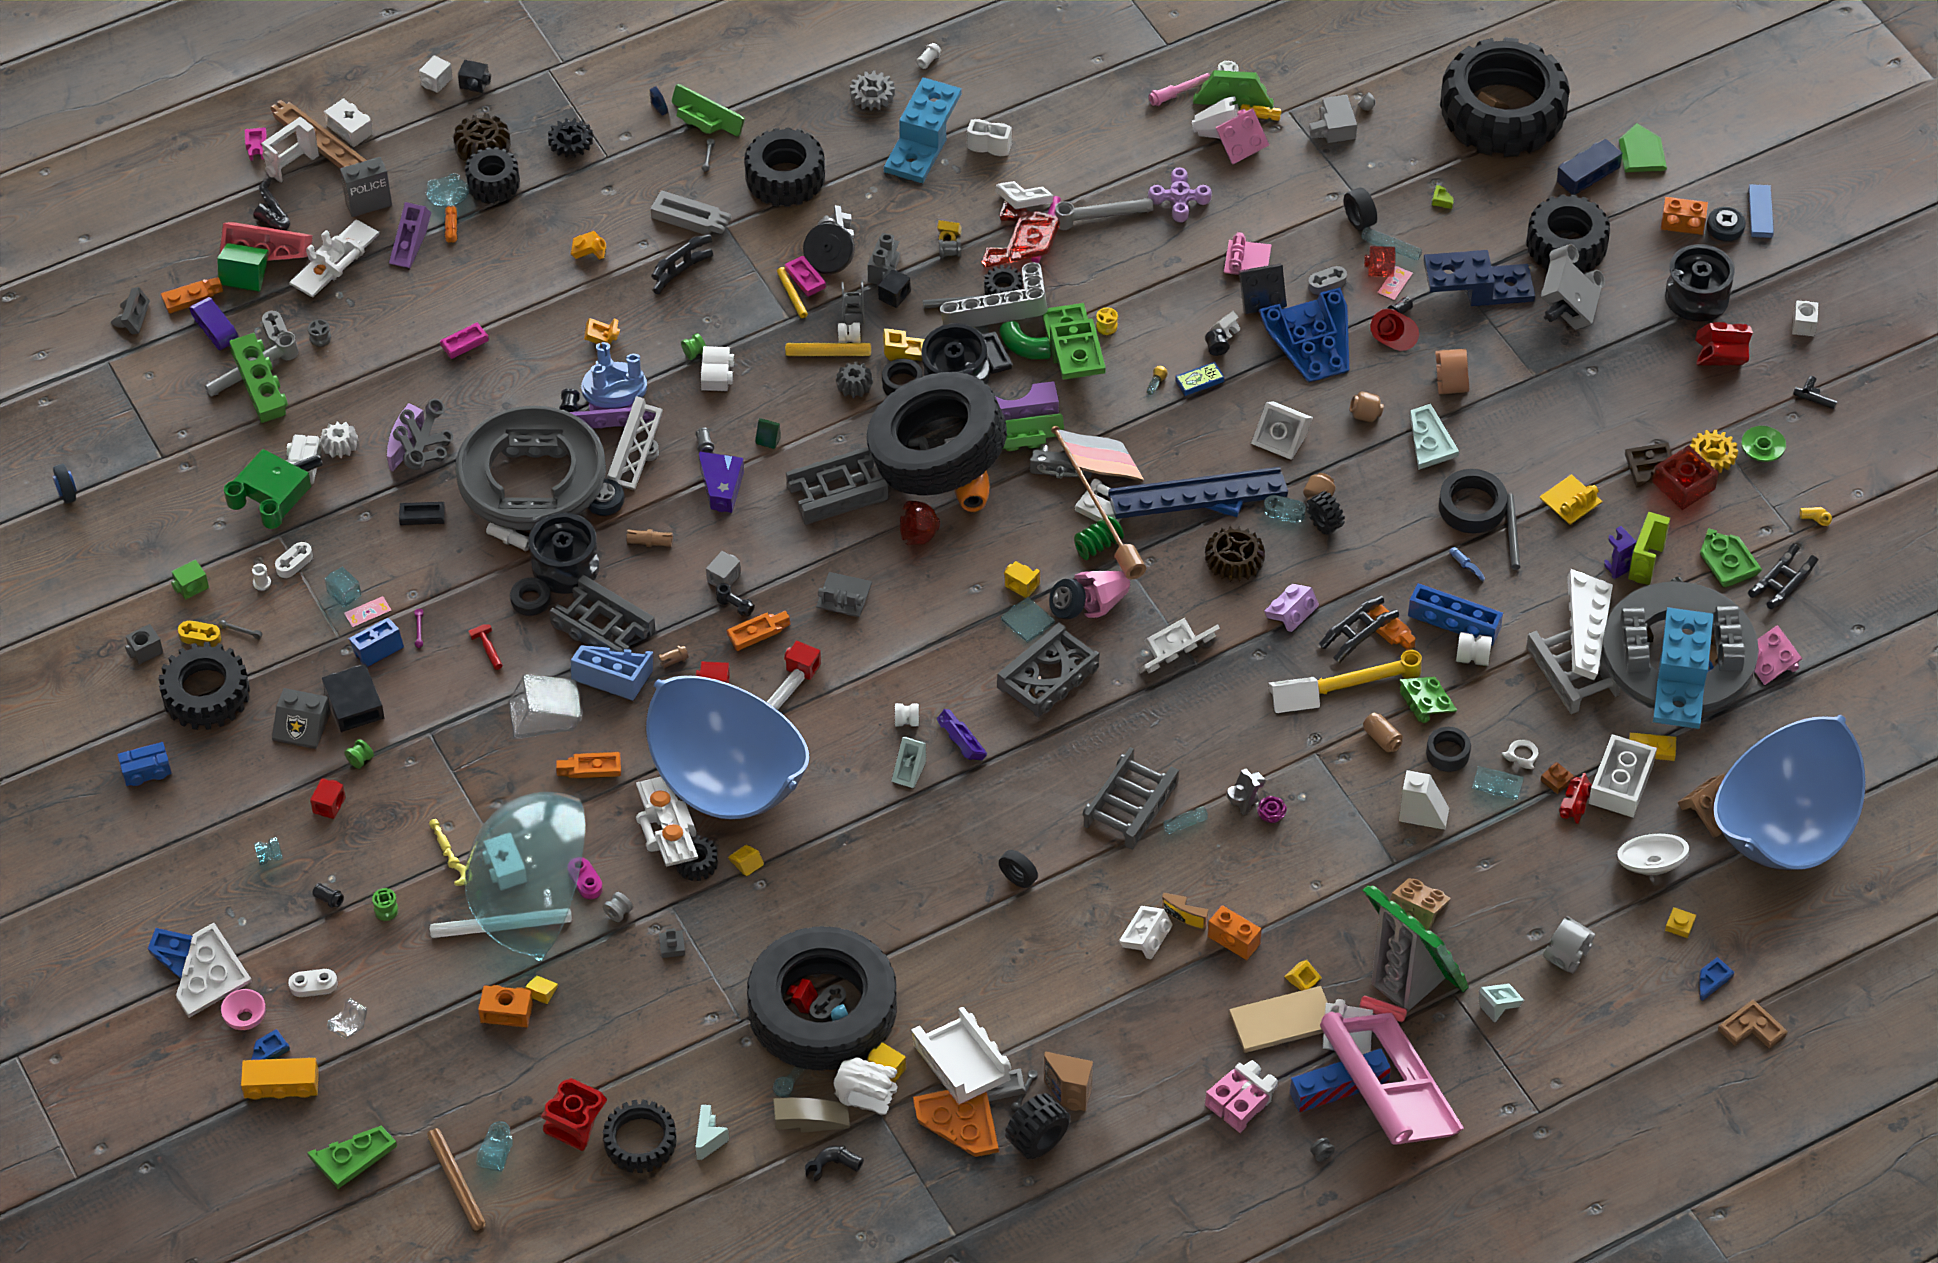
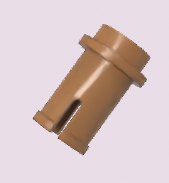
[658,645,689,669]

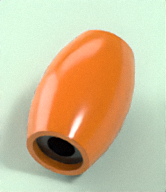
[954,470,990,512]

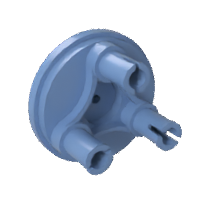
[581,342,647,408]

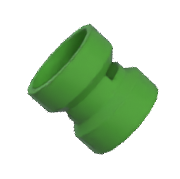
[372,888,398,921]

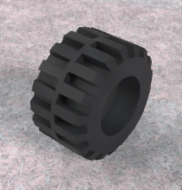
[465,147,520,204]
[1005,1093,1071,1160]

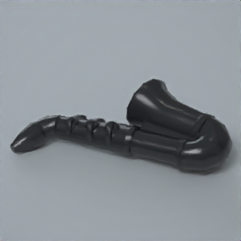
[253,177,291,231]

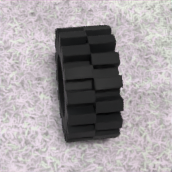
[984,265,1023,295]
[1306,491,1345,535]
[676,835,718,881]

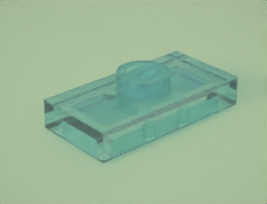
[1472,766,1524,800]

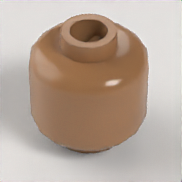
[1350,391,1384,422]
[1303,473,1336,502]

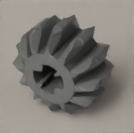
[836,361,873,399]

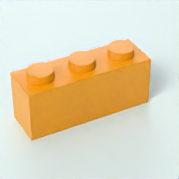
[241,1058,319,1099]

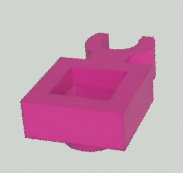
[245,127,267,161]

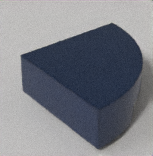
[650,86,668,116]

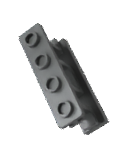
[786,447,888,525]
[549,575,656,652]

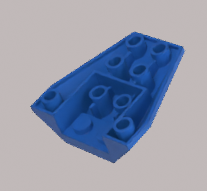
[1259,287,1349,383]

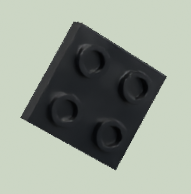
[1239,263,1287,314]

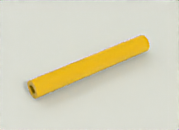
[777,267,808,318]

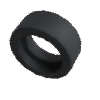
[1343,187,1378,230]
[882,359,923,396]
[1426,726,1471,772]

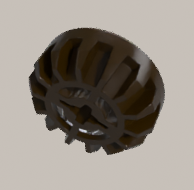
[453,113,511,162]

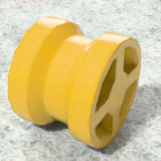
[1096,307,1118,335]

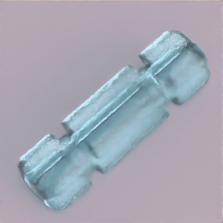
[1163,806,1208,834]

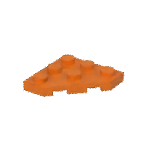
[913,1090,999,1157]

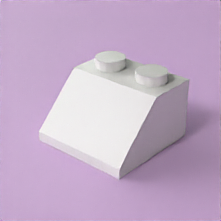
[1251,402,1313,459]

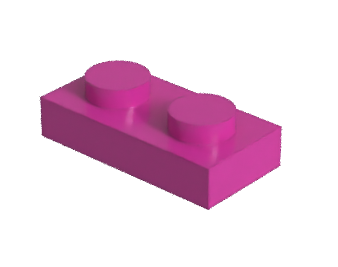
[785,256,826,297]

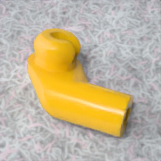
[1800,507,1832,526]

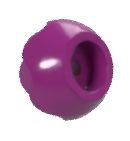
[1257,796,1287,823]

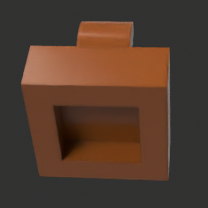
[1540,762,1574,794]

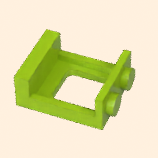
[1628,512,1670,585]

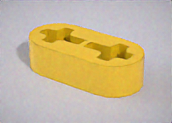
[178,621,221,647]

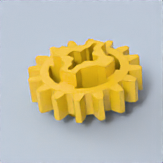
[1689,430,1738,473]

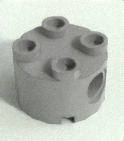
[1543,917,1596,974]

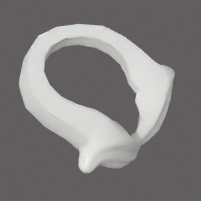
[1502,740,1538,769]

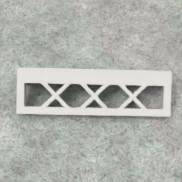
[608,396,663,490]

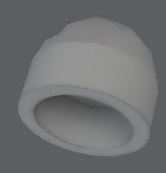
[1358,92,1376,111]

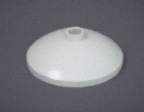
[1618,834,1689,875]

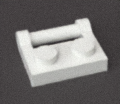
[1075,478,1122,523]

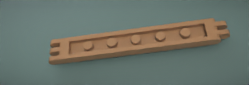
[270,100,367,168]

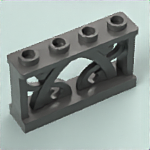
[997,623,1100,717]

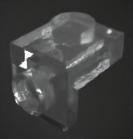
[327,998,367,1039]

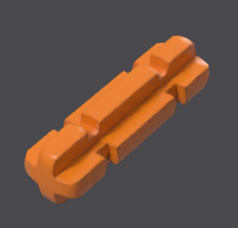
[445,206,457,243]

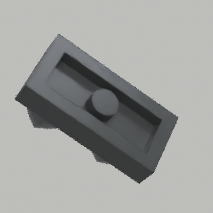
[111,287,150,334]

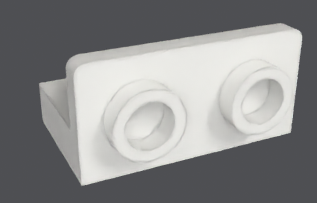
[1119,906,1172,959]

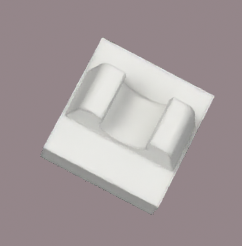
[1210,311,1240,340]

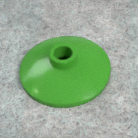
[1741,426,1786,462]

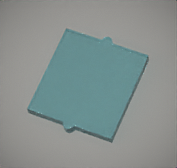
[1001,597,1055,643]

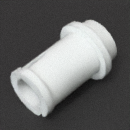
[916,43,941,69]
[252,564,271,591]

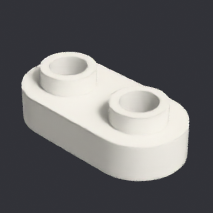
[289,969,338,997]

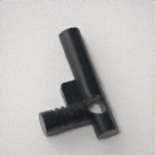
[1793,376,1838,409]

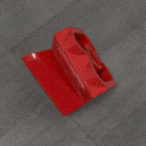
[1695,322,1753,365]
[540,1078,608,1151]

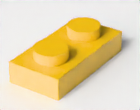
[1629,733,1676,761]

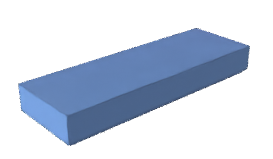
[1748,184,1774,238]

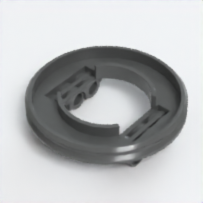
[456,406,606,530]
[1602,582,1758,713]

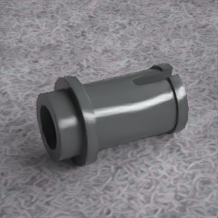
[695,427,715,453]

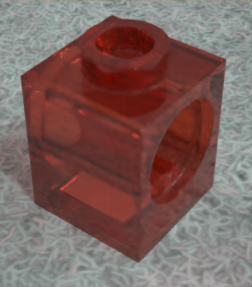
[1364,246,1395,277]

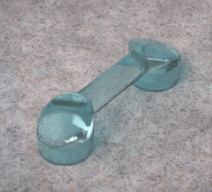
[772,1067,805,1098]

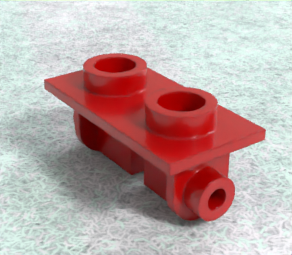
[1559,773,1592,824]

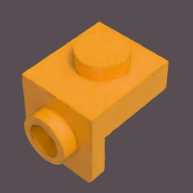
[571,231,606,260]
[584,318,620,346]

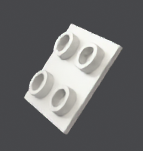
[1323,999,1373,1054]

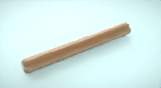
[427,1128,485,1231]

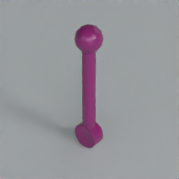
[414,608,424,648]

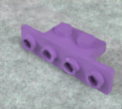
[569,403,656,428]

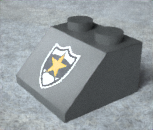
[272,688,331,749]

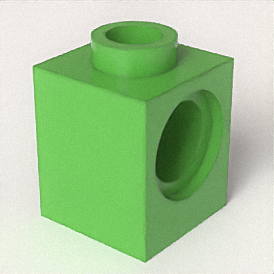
[171,559,209,600]

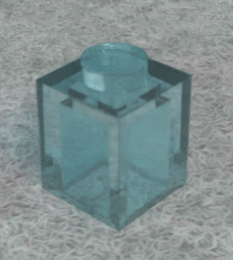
[324,566,362,608]

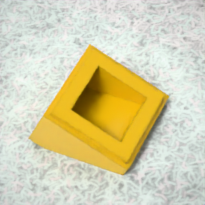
[728,845,764,876]
[1284,960,1322,991]
[525,976,558,1004]

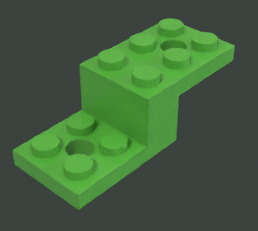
[1042,303,1106,380]

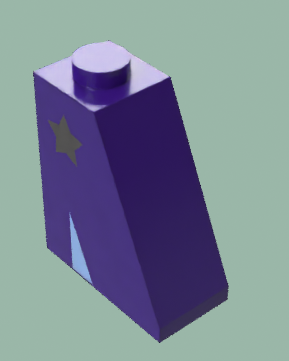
[699,451,744,513]

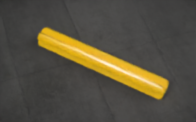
[785,343,871,356]

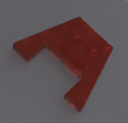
[982,201,1060,267]

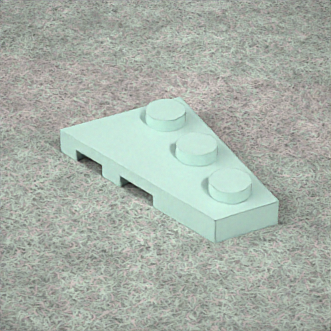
[1410,404,1459,470]

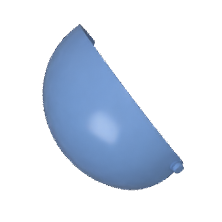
[646,676,809,819]
[1714,715,1865,870]

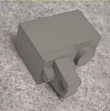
[1309,95,1357,143]

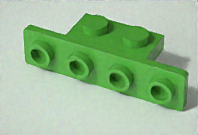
[671,84,745,136]
[1002,413,1064,451]

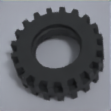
[159,642,250,730]

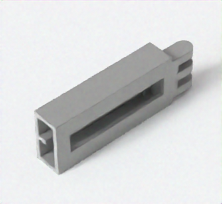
[650,190,732,235]

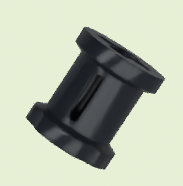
[559,388,580,412]

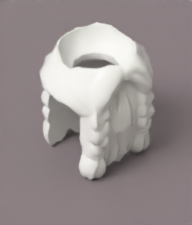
[834,1057,898,1115]

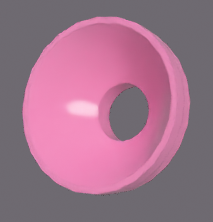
[221,989,266,1030]

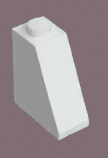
[1399,770,1449,829]

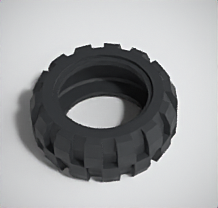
[1440,37,1570,157]

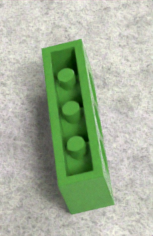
[229,333,288,423]

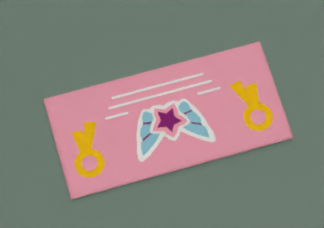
[1378,266,1413,300]
[344,596,391,627]

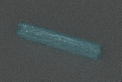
[1362,227,1422,260]

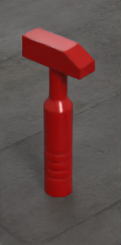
[469,624,503,670]

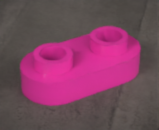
[567,857,603,899]

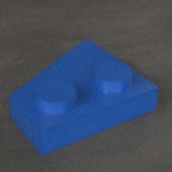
[148,928,192,979]

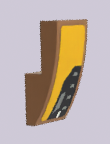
[1162,893,1208,930]

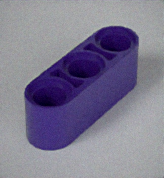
[189,297,239,351]

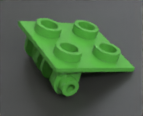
[1399,677,1457,723]

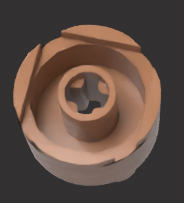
[1435,349,1469,394]

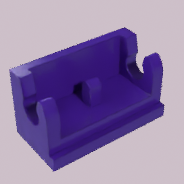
[1604,526,1637,580]

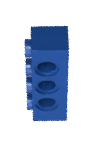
[1408,583,1503,646]

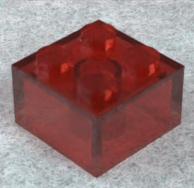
[1653,445,1719,510]

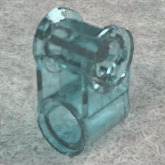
[476,1121,513,1172]

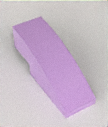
[387,403,424,471]

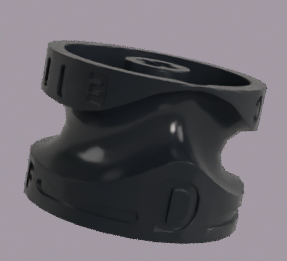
[1665,244,1735,322]
[921,323,990,384]
[529,513,600,594]

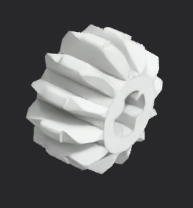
[320,421,358,458]

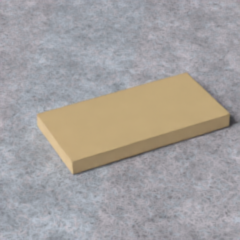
[1229,986,1328,1053]

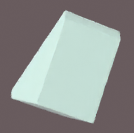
[892,737,926,788]

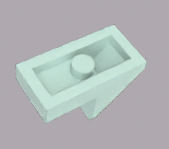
[1479,984,1524,1022]
[696,1105,729,1160]

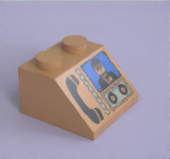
[1044,1051,1093,1111]

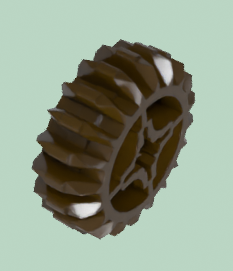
[1205,526,1265,582]

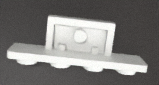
[1138,618,1220,674]

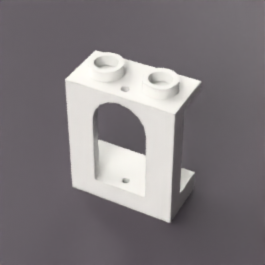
[262,116,319,183]

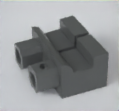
[868,233,901,285]

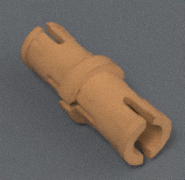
[626,529,673,547]

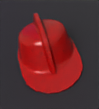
[1370,308,1419,351]

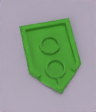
[1619,123,1667,172]
[1700,528,1762,587]

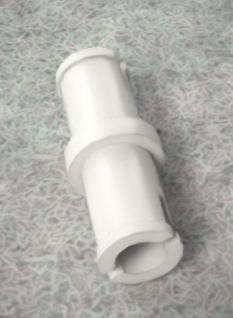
[486,523,529,551]

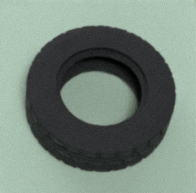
[866,372,1007,496]
[747,926,897,1071]

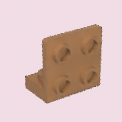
[1677,774,1725,837]
[1389,878,1450,931]

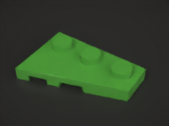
[307,1126,397,1189]

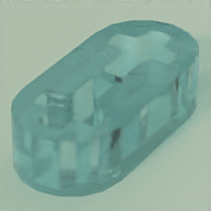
[1264,495,1306,523]

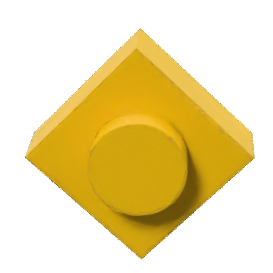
[1665,907,1696,938]

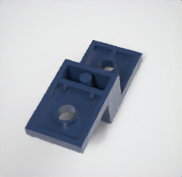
[1423,250,1535,306]

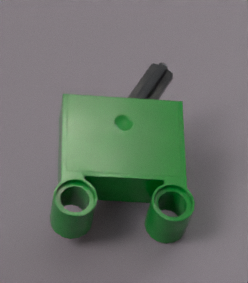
[224,449,323,529]

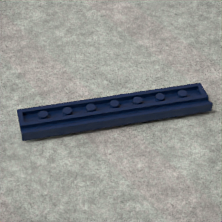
[1108,467,1288,519]

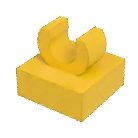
[937,220,962,241]

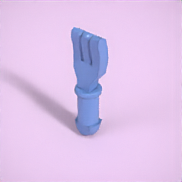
[1449,547,1485,582]

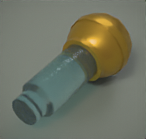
[1146,366,1168,395]

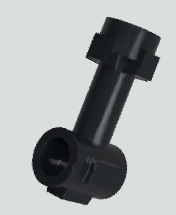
[716,583,755,616]

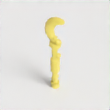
[429,819,471,886]

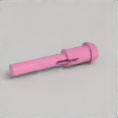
[1148,73,1210,106]

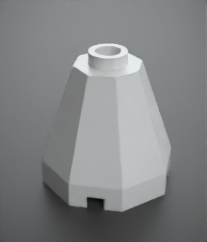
[1192,96,1239,138]

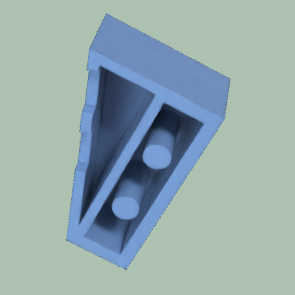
[571,645,653,700]

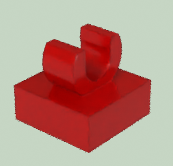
[787,979,818,1014]

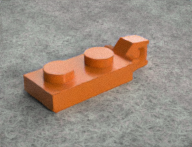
[161,277,223,314]
[1367,605,1416,650]
[726,611,790,651]
[556,752,621,778]

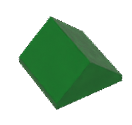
[217,243,269,292]

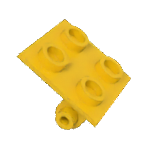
[1539,474,1602,525]

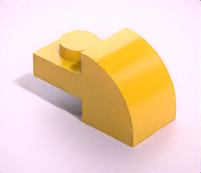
[883,329,925,361]

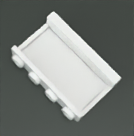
[911,1007,1011,1104]

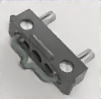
[1030,445,1092,479]

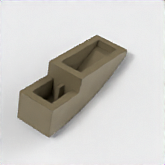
[774,1098,850,1133]

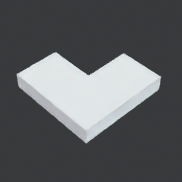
[996,181,1053,209]

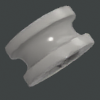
[639,439,659,461]

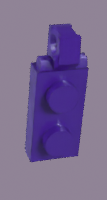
[936,709,987,761]

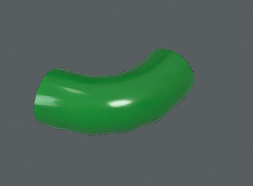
[999,321,1051,360]

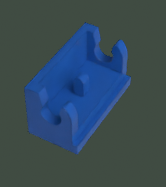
[349,618,404,667]

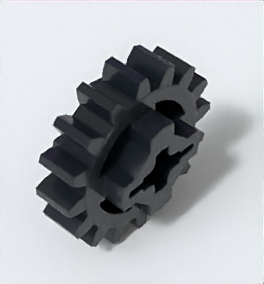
[548,118,593,158]

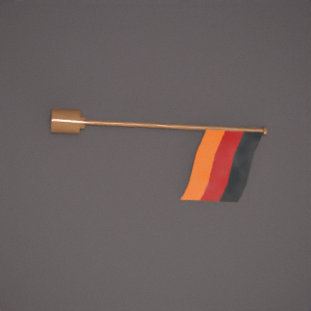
[1051,426,1146,580]

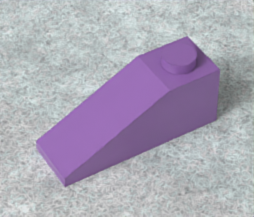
[389,202,431,268]

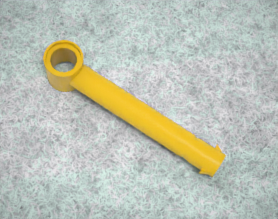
[1318,650,1422,694]

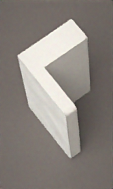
[1269,677,1320,713]

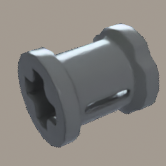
[939,238,961,258]

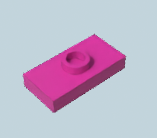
[440,322,489,359]

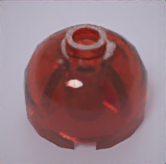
[900,500,940,545]

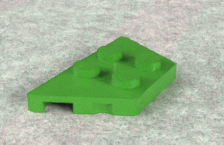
[1193,70,1274,109]

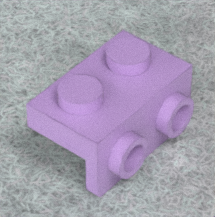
[1264,584,1319,632]

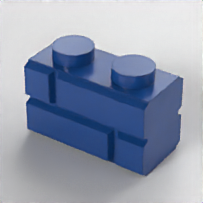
[117,742,172,786]

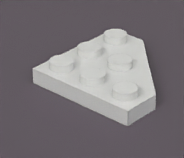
[176,923,251,1018]

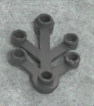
[393,398,453,470]

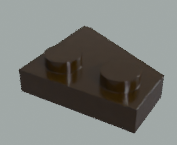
[1625,442,1675,488]

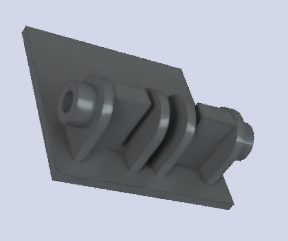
[816,572,872,617]

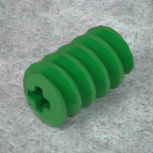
[1074,516,1124,561]

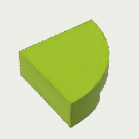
[1432,185,1453,209]

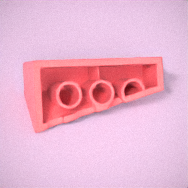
[219,222,313,261]

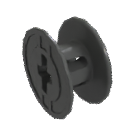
[841,281,865,324]

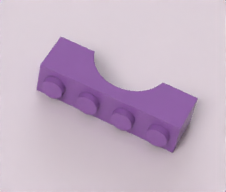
[995,381,1059,420]

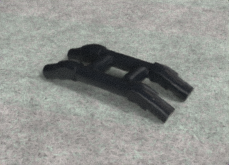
[651,234,713,295]
[1748,543,1819,610]
[1319,596,1399,663]

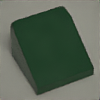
[755,418,781,449]

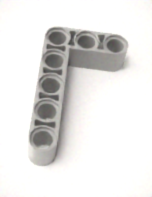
[940,263,1048,327]

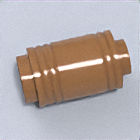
[1363,713,1403,752]

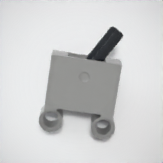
[1541,244,1605,330]

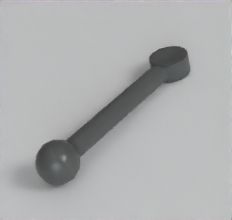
[701,138,715,172]
[218,620,263,639]
[1011,1070,1038,1112]

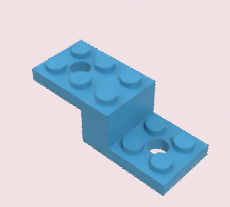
[884,77,962,183]
[1653,607,1713,729]

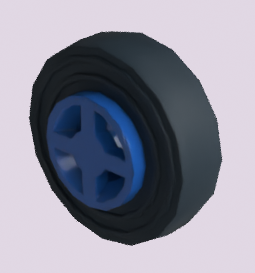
[52,464,77,504]

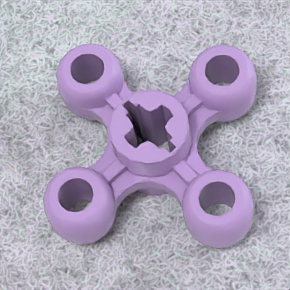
[1148,168,1212,222]

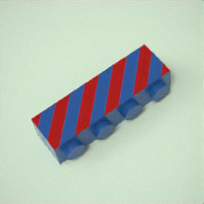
[1290,1048,1391,1113]

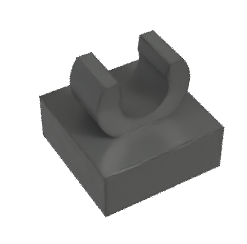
[659,928,685,958]

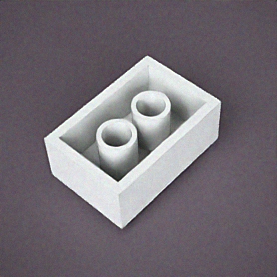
[1589,734,1657,818]

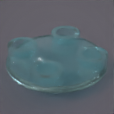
[426,173,469,207]

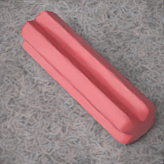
[1360,996,1407,1022]

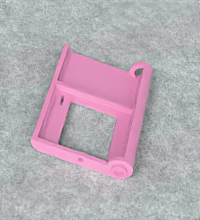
[1320,1012,1464,1145]

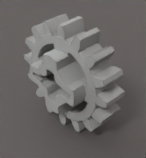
[850,71,895,111]

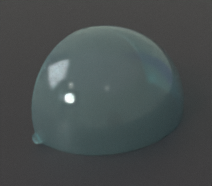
[464,792,585,960]

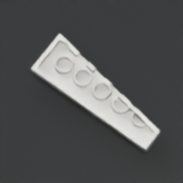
[1568,569,1613,680]

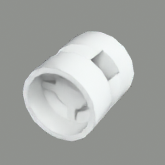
[1456,632,1492,666]

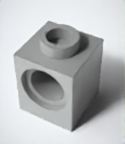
[706,551,741,587]

